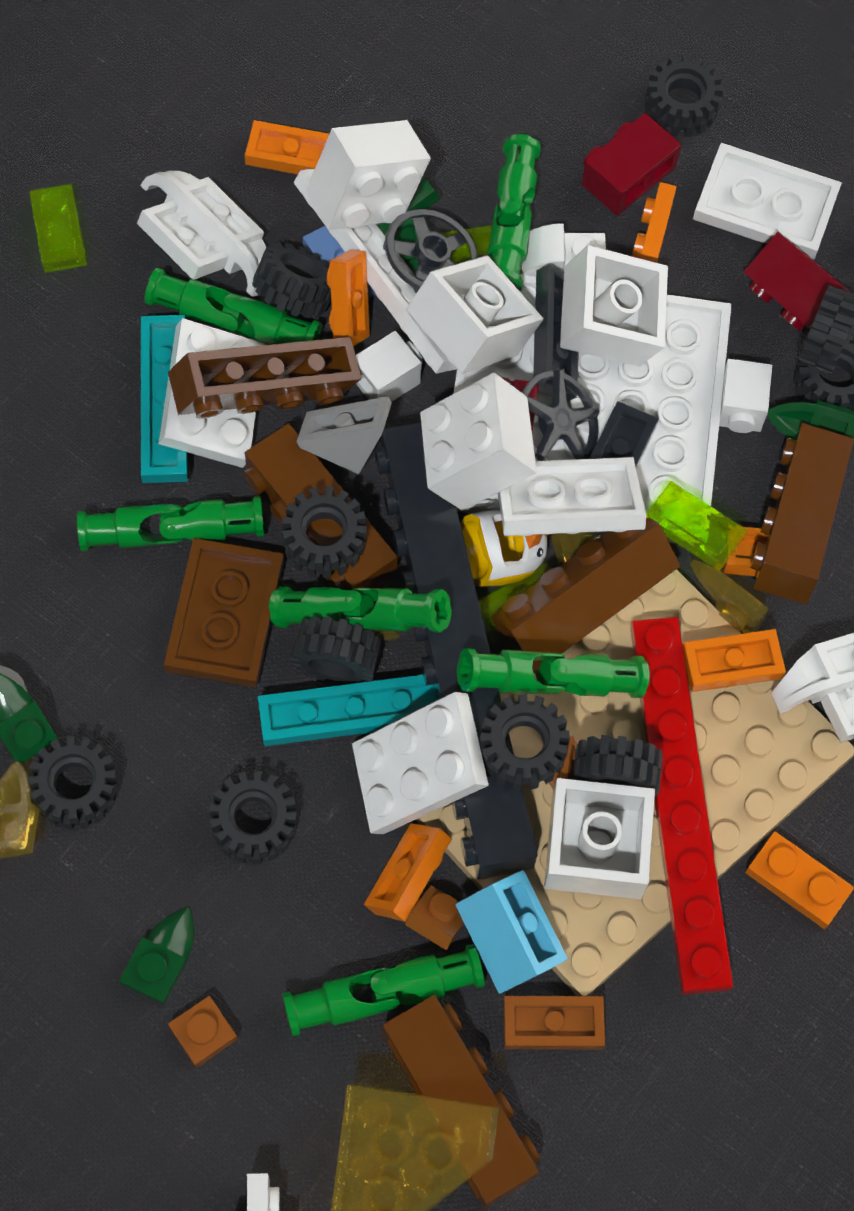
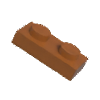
[503,996,605,1050]

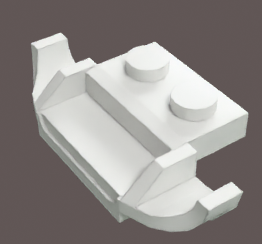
[137,171,266,297]
[771,633,854,743]

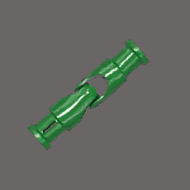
[487,134,541,291]
[144,268,322,345]
[77,496,264,552]
[269,586,452,633]
[457,648,650,698]
[282,944,485,1037]

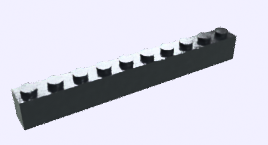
[374,423,538,880]

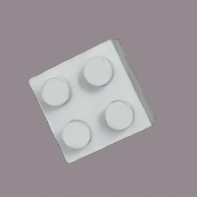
[306,120,431,230]
[560,245,668,367]
[406,256,544,374]
[420,373,537,510]
[544,778,655,899]

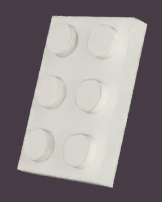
[693,143,842,260]
[158,318,265,468]
[498,457,646,536]
[352,692,489,834]

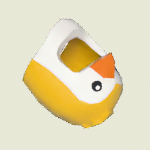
[460,509,548,587]

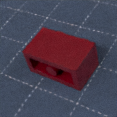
[581,113,681,216]
[744,232,851,331]

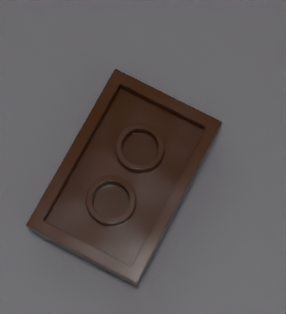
[164,538,284,688]

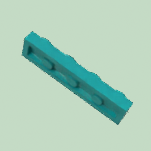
[141,315,188,483]
[258,675,437,746]

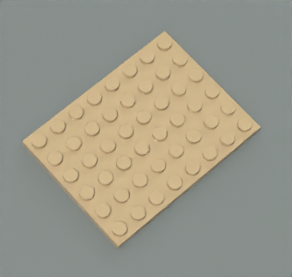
[415,569,854,996]

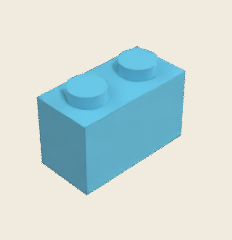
[455,870,568,994]

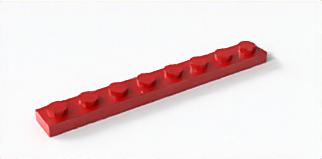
[630,617,733,995]

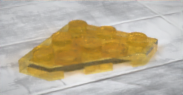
[331,1084,499,1211]

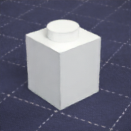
[355,331,423,402]
[719,359,772,433]

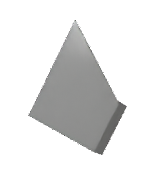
[297,396,392,474]

